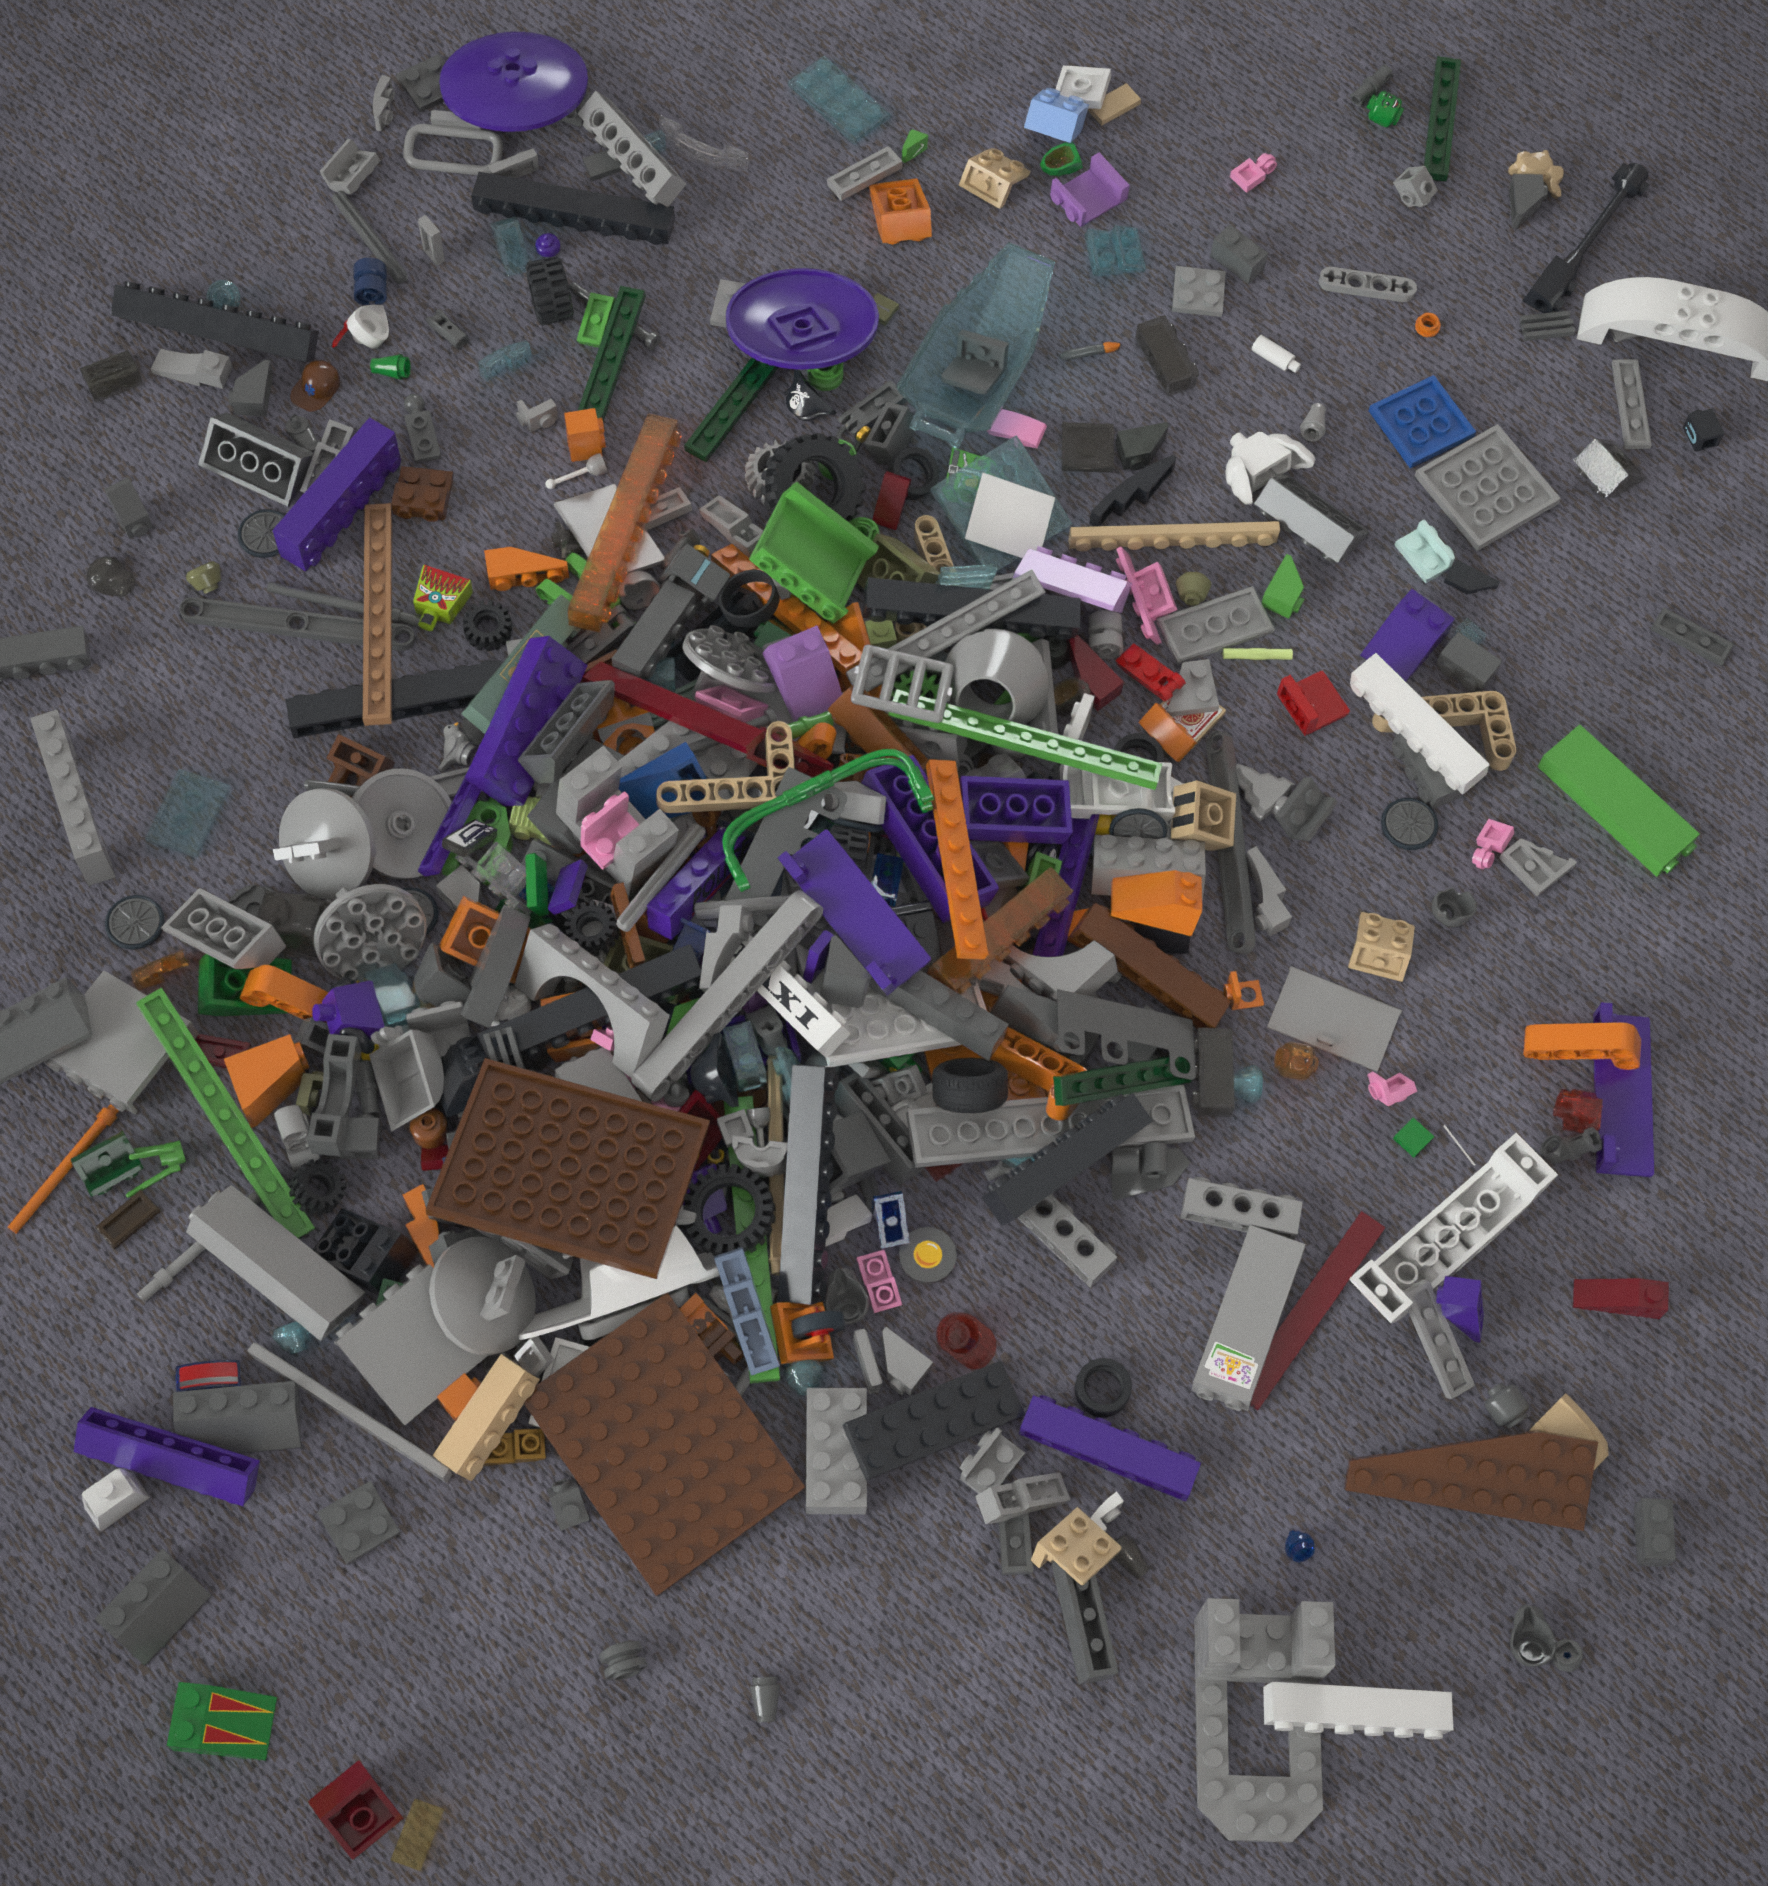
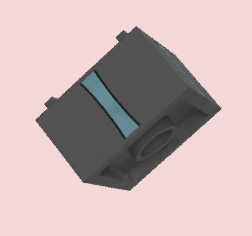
[657,544,730,612]

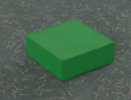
[1393,1117,1435,1158]

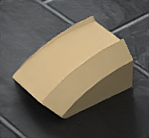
[1529,1394,1609,1470]

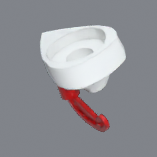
[331,305,389,349]

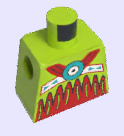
[413,565,473,631]

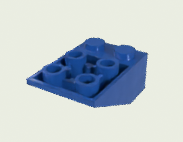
[619,742,707,820]

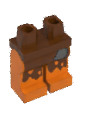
[679,1293,744,1366]

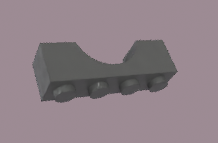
[307,1034,362,1157]

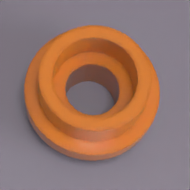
[1415,313,1441,337]

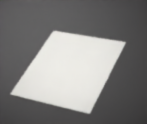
[965,473,1055,558]

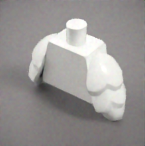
[1225,432,1316,505]

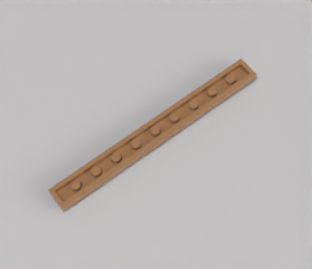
[363,503,392,726]

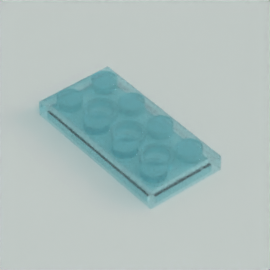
[788,56,890,145]

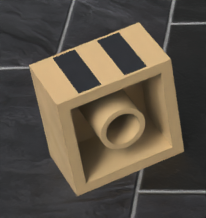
[1171,781,1236,851]

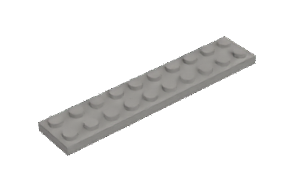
[906,1085,1195,1168]

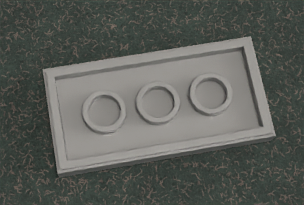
[1156,586,1275,665]

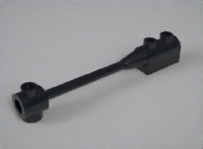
[1522,162,1650,313]

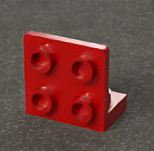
[1277,671,1350,736]

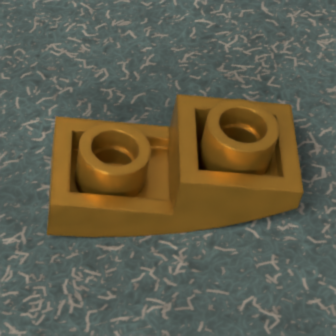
[483,1429,546,1466]

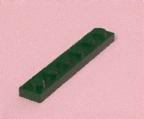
[1423,56,1461,182]
[578,286,646,422]
[684,357,779,462]
[1053,1056,1191,1106]

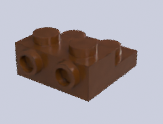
[391,466,454,522]

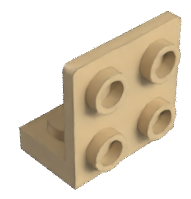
[959,148,1030,209]
[1348,912,1415,982]
[1031,1507,1121,1585]

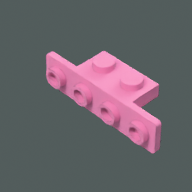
[1116,547,1178,645]

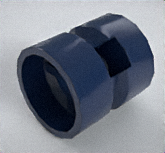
[353,257,387,305]

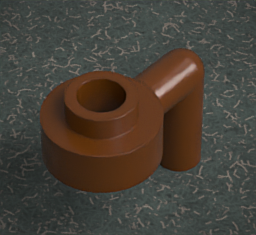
[692,798,721,853]

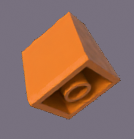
[224,1034,310,1128]

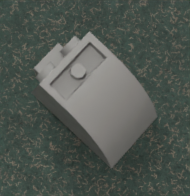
[369,1026,444,1132]

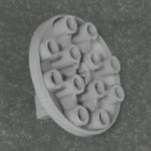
[683,625,779,699]
[273,788,377,899]
[314,884,427,982]
[429,1237,536,1355]

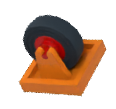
[770,1301,845,1364]

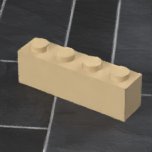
[433,1354,540,1481]

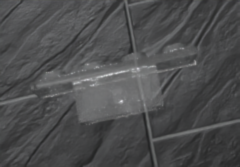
[450,841,532,915]

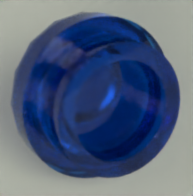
[1284,1530,1315,1562]

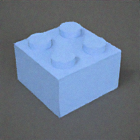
[1024,88,1089,143]

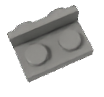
[960,1427,1025,1494]

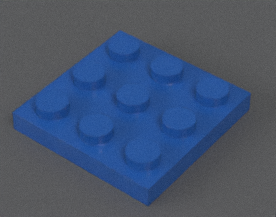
[1369,375,1476,469]

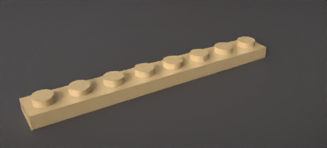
[1069,521,1280,551]

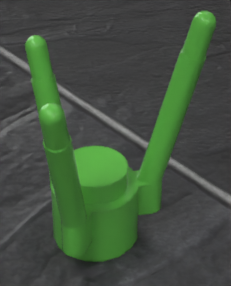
[126,1140,186,1198]

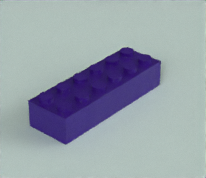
[272,417,401,572]
[465,636,588,807]
[861,755,999,923]

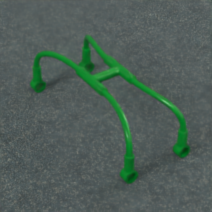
[723,749,934,892]

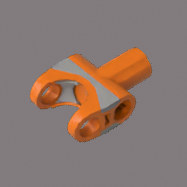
[596,697,655,752]

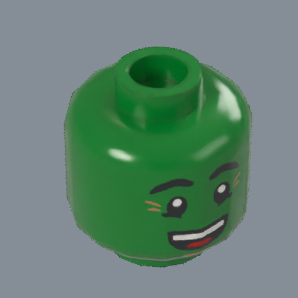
[1366,91,1404,128]

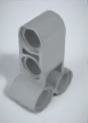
[274,1105,320,1172]

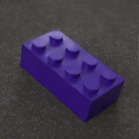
[959,776,1073,844]

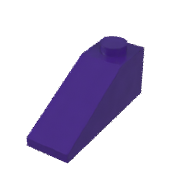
[1436,1276,1484,1343]

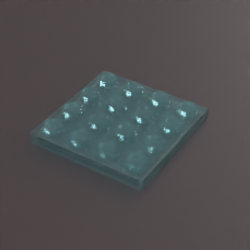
[930,435,1072,578]

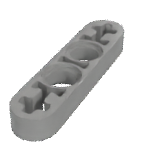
[1318,267,1417,302]
[578,1286,690,1340]

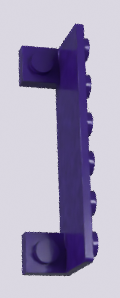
[777,829,931,996]
[1593,1002,1654,1177]

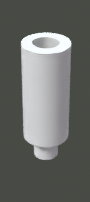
[1251,335,1301,373]

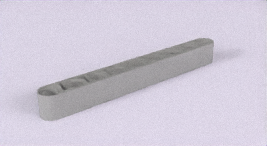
[631,890,823,1102]

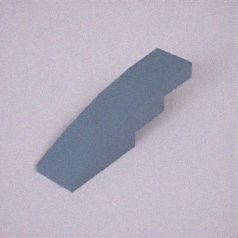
[714,1247,780,1376]

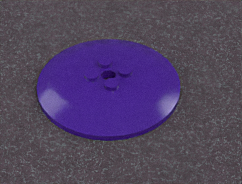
[439,32,588,132]
[726,268,879,369]

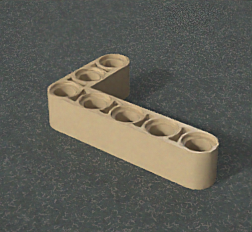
[895,515,961,643]
[1372,691,1516,771]
[656,721,794,813]

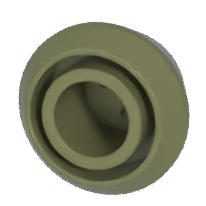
[186,561,221,594]
[1175,572,1212,606]

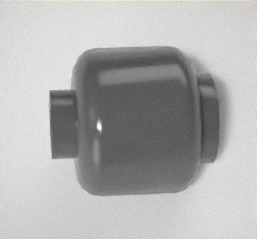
[1484,1382,1529,1429]

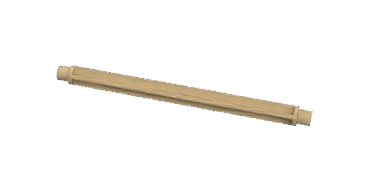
[766,1054,784,1276]

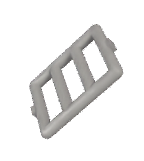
[851,645,954,723]

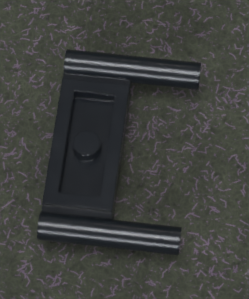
[890,900,946,984]

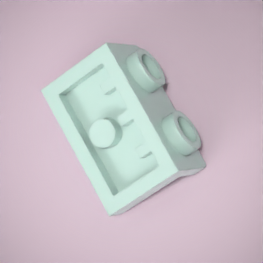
[1395,520,1455,584]

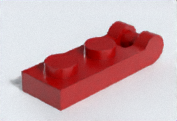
[1115,643,1186,702]

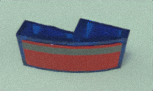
[175,1360,241,1392]

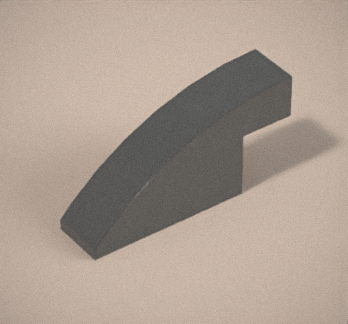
[461,905,530,1028]

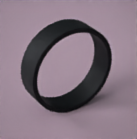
[719,570,780,627]

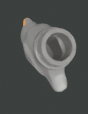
[438,722,478,772]

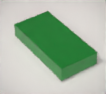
[525,853,549,916]

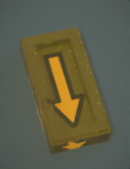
[391,1799,444,1872]

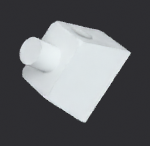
[81,1468,150,1532]

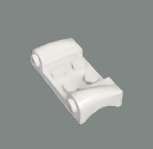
[1060,762,1175,822]

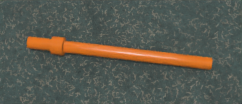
[7,1104,119,1234]

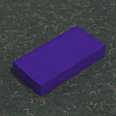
[548,859,588,915]
[803,930,834,984]

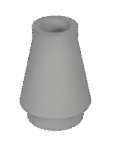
[1300,403,1326,442]

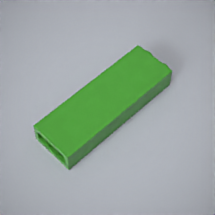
[1538,724,1700,877]

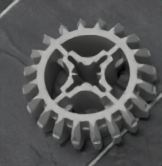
[745,439,815,505]

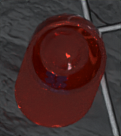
[936,1312,996,1369]

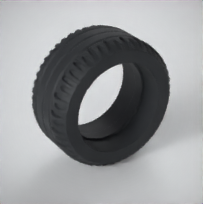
[932,1058,1008,1113]

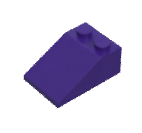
[1360,589,1455,682]

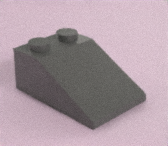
[990,985,1080,1058]

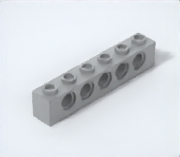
[578,91,686,207]

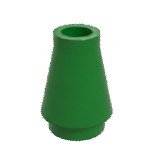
[370,354,411,380]

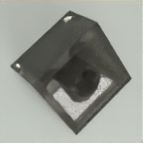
[1574,438,1647,498]

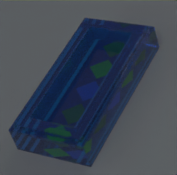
[871,853,904,906]

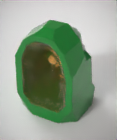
[1040,142,1083,177]

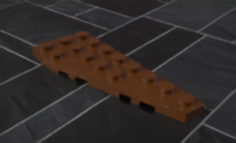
[1344,1430,1598,1531]

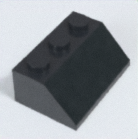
[440,1036,488,1117]

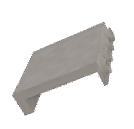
[44,971,199,1114]
[334,1264,488,1425]

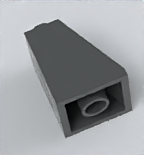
[829,1112,891,1195]

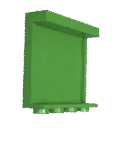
[749,482,879,624]

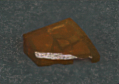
[131,948,190,990]

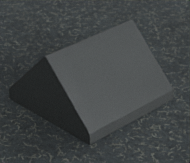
[820,935,871,1008]

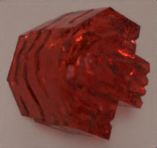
[1553,1089,1603,1133]

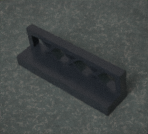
[665,587,764,682]

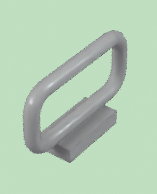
[403,110,503,175]

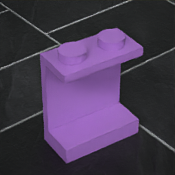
[1050,152,1130,227]

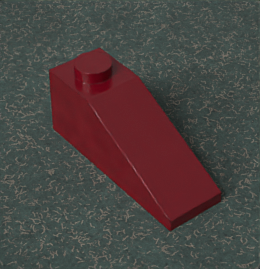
[1066,635,1124,711]
[746,726,834,778]
[1573,1278,1669,1319]

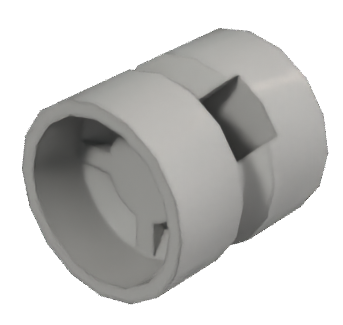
[1088,610,1123,659]

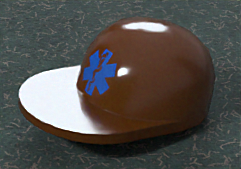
[290,360,340,412]

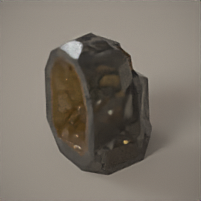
[1053,677,1090,717]

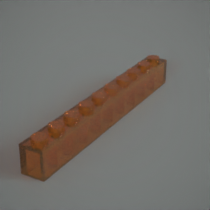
[568,413,681,633]

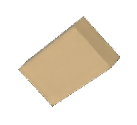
[1088,83,1141,126]

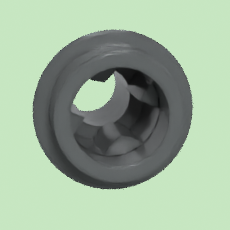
[749,1677,780,1723]

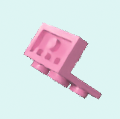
[581,792,639,870]

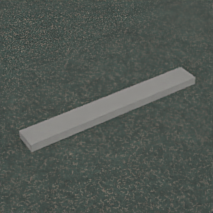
[845,569,1045,692]
[248,1342,453,1483]

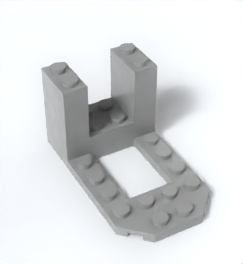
[556,721,758,895]
[1194,1598,1335,1843]

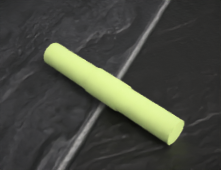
[1223,648,1293,660]

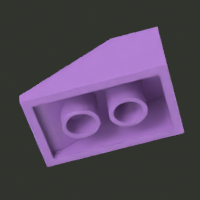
[762,626,842,722]

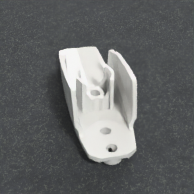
[518,1225,719,1340]

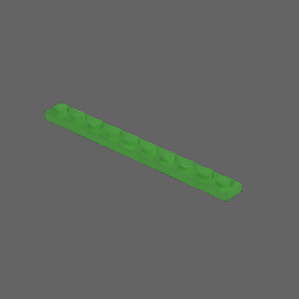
[888,689,1162,790]
[136,988,315,1239]
[724,1096,780,1384]

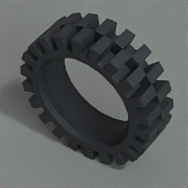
[683,1164,776,1256]

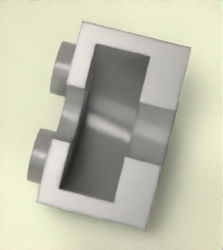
[732,1135,788,1177]

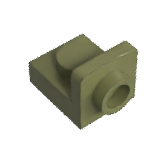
[296,1071,324,1115]

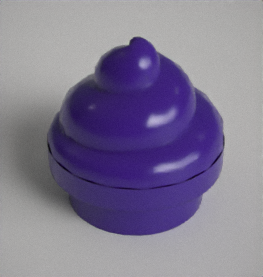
[535,233,561,257]

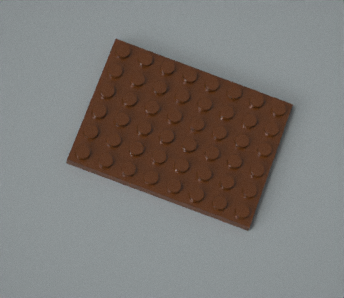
[426,1058,710,1279]
[524,1292,806,1596]

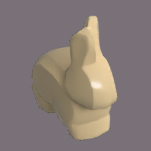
[1508,150,1564,199]

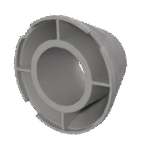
[945,629,1050,725]

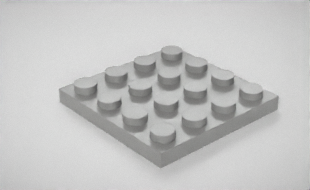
[1414,424,1561,551]

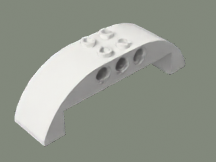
[1576,277,1768,381]
[1349,1133,1558,1323]

